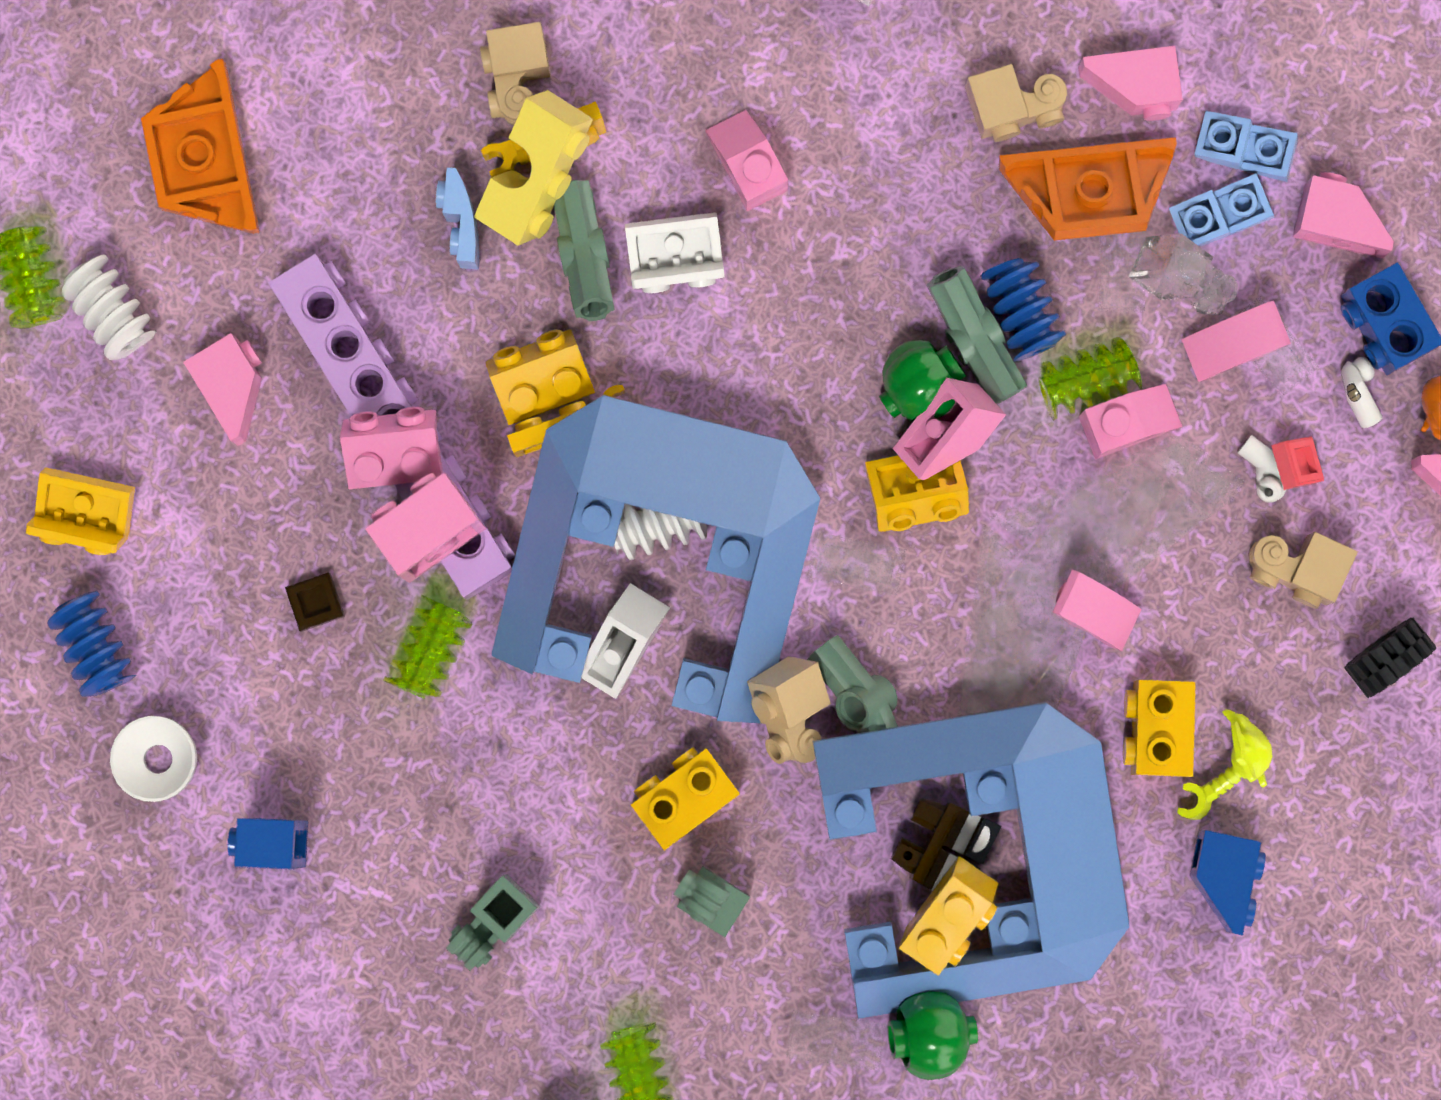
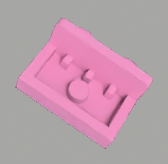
[340,407,443,490]

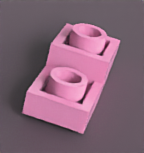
[1181,301,1291,382]
[1053,569,1142,651]

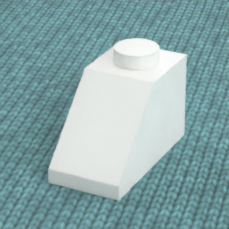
[582,583,670,699]

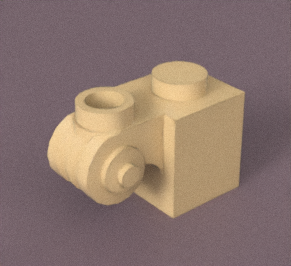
[480,22,551,125]
[965,64,1067,142]
[1248,532,1358,609]
[747,656,831,764]

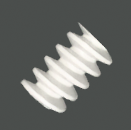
[62,254,157,360]
[615,504,708,560]

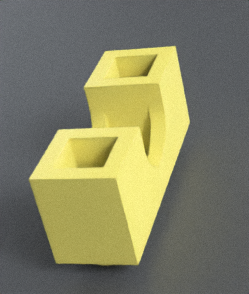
[474,90,593,246]

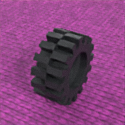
[1344,617,1436,698]

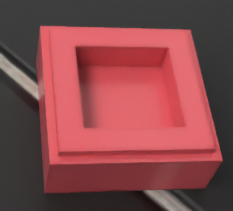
[1271,436,1324,490]

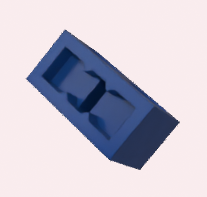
[1340,262,1441,376]
[228,818,308,869]

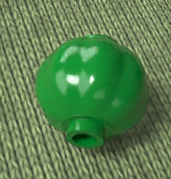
[879,340,966,422]
[887,992,978,1080]

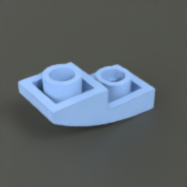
[1194,111,1299,182]
[436,167,480,270]
[1169,173,1275,251]

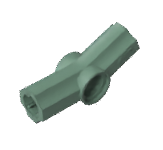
[554,180,615,322]
[926,265,1028,404]
[807,635,898,733]

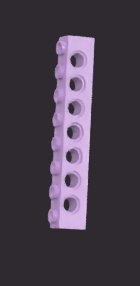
[268,253,515,600]

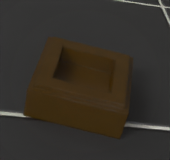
[285,572,345,632]

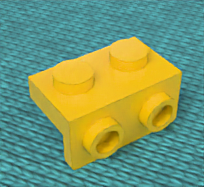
[485,330,595,425]
[26,467,135,555]

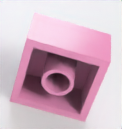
[365,473,486,583]

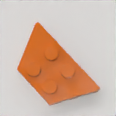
[141,58,260,234]
[999,137,1177,241]

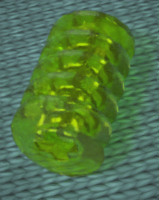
[0,226,65,329]
[1038,336,1142,421]
[383,595,473,699]
[600,1021,674,1100]

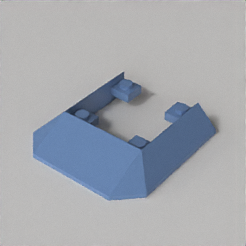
[491,395,821,724]
[813,702,1130,1019]

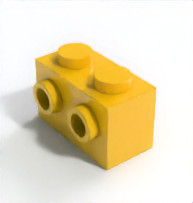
[1123,680,1196,777]
[631,747,740,850]
[899,856,998,976]

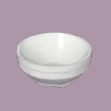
[110,716,197,802]

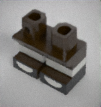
[890,798,1002,891]

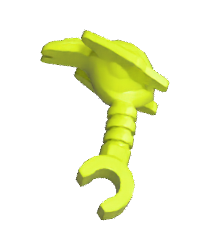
[1177,709,1273,820]

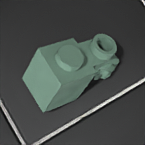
[673,866,750,938]
[446,874,541,971]

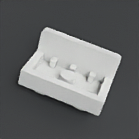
[625,212,725,293]

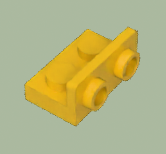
[865,455,969,532]

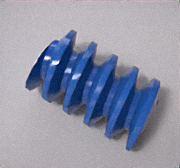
[980,258,1067,362]
[47,591,137,697]

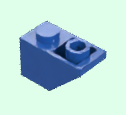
[1190,830,1266,935]

